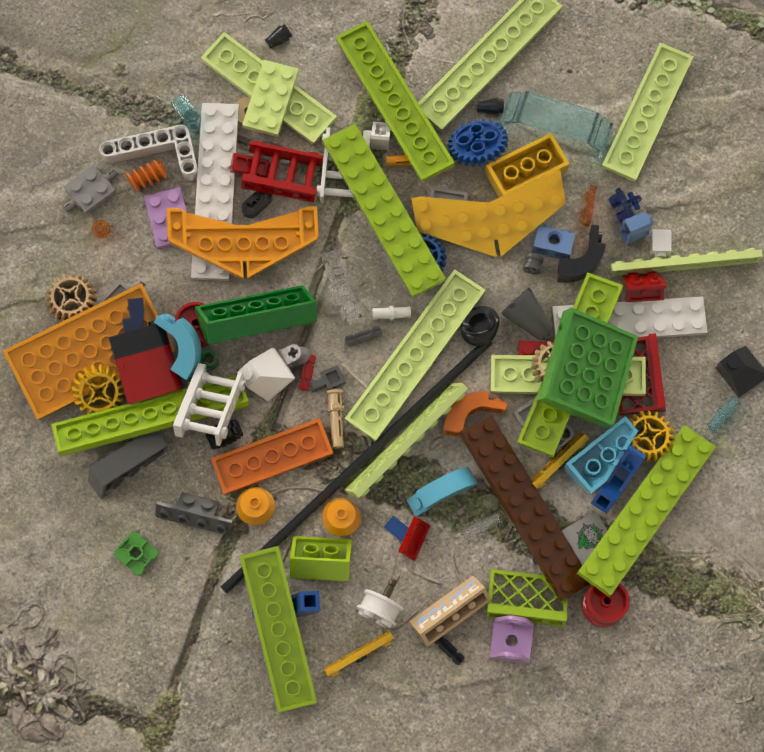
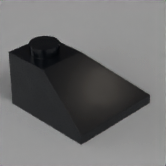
[715,346,764,397]

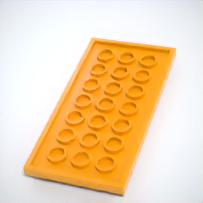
[3,283,176,420]

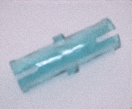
[706,396,741,432]

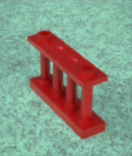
[241,141,323,203]

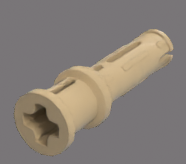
[326,389,344,449]

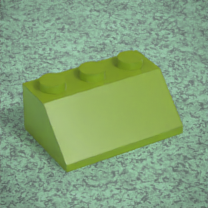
[290,536,352,582]

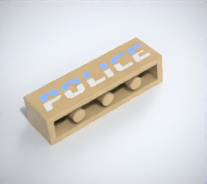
[409,576,491,647]

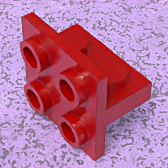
[623,271,667,302]

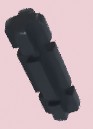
[434,636,465,665]

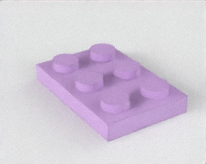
[144,187,187,249]

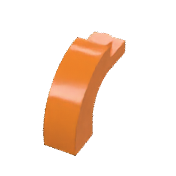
[443,391,507,437]

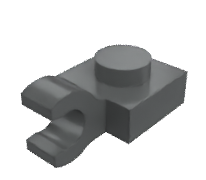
[310,365,346,393]

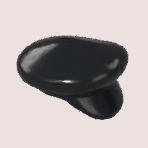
[461,306,500,346]

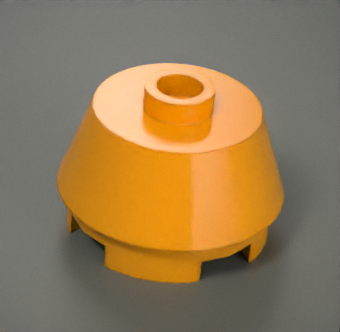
[236,487,275,526]
[322,498,361,536]

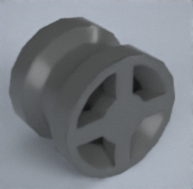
[522,253,544,274]

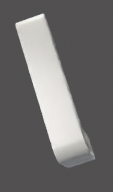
[99,125,198,181]

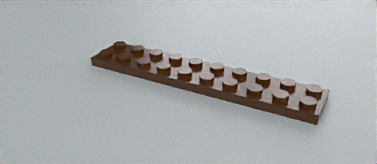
[459,415,590,602]

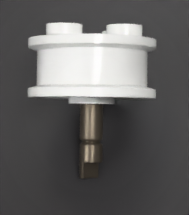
[356,574,404,628]

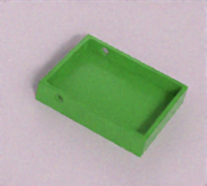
[537,308,638,428]

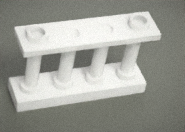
[317,127,371,206]
[173,363,246,446]

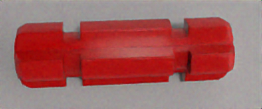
[298,354,316,391]

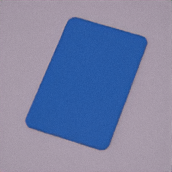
[384,516,409,541]

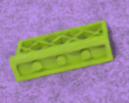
[486,569,568,627]

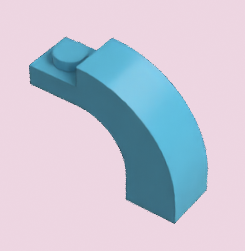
[154,314,201,380]
[407,467,477,517]

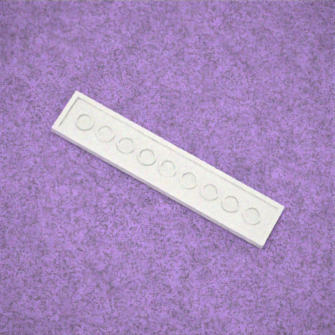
[191,103,239,281]

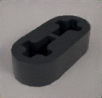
[242,191,272,218]

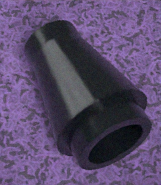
[265,24,292,49]
[477,97,504,116]

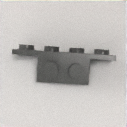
[155,492,233,536]

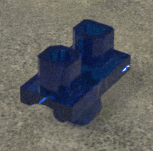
[608,188,642,224]

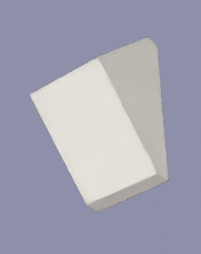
[371,122,391,151]

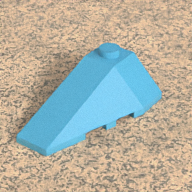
[564,416,638,494]

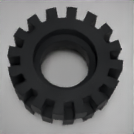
[205,419,243,449]

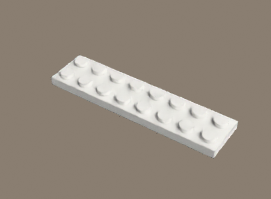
[552,296,708,338]

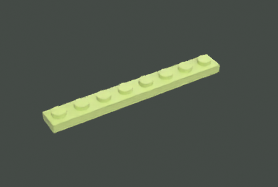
[609,248,763,277]

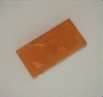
[579,185,597,227]

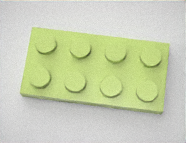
[242,60,299,137]

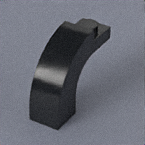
[557,225,606,282]

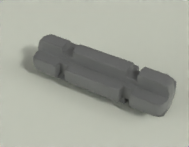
[345,326,382,347]

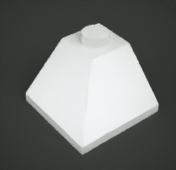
[237,348,295,401]

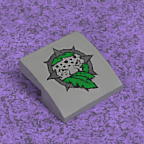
[561,512,608,565]

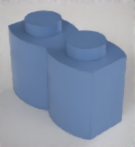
[620,211,653,245]

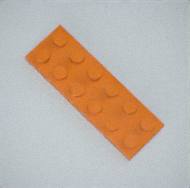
[211,418,334,496]

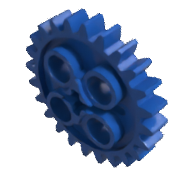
[448,119,509,167]

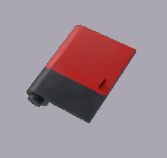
[108,320,183,404]

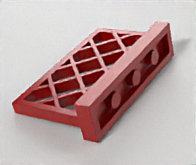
[619,333,666,415]

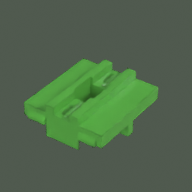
[113,531,159,576]

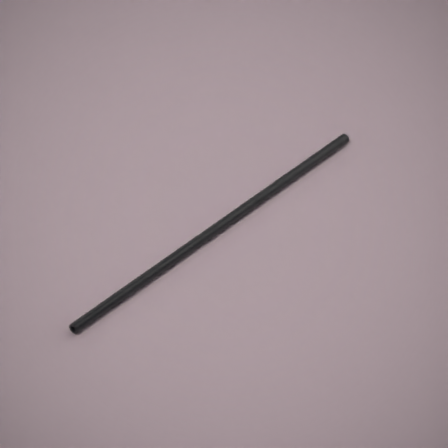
[220,341,493,594]

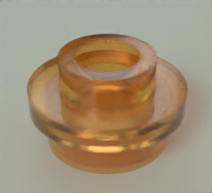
[91,220,111,238]

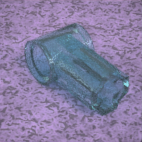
[171,95,201,132]

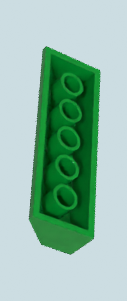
[195,285,317,344]

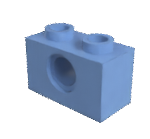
[532,225,575,259]

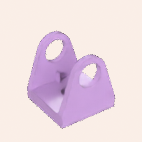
[489,616,534,664]

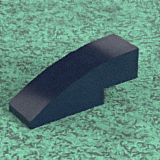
[122,297,144,333]

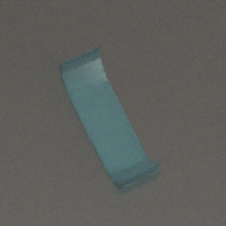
[499,91,613,160]

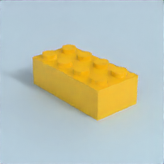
[485,133,570,197]

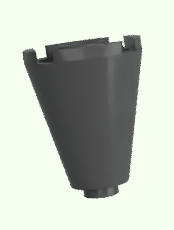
[501,287,553,340]

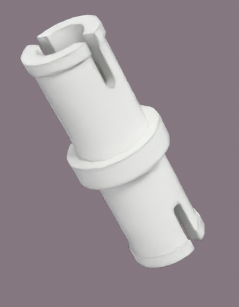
[372,305,411,321]

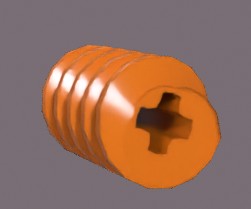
[125,158,167,193]

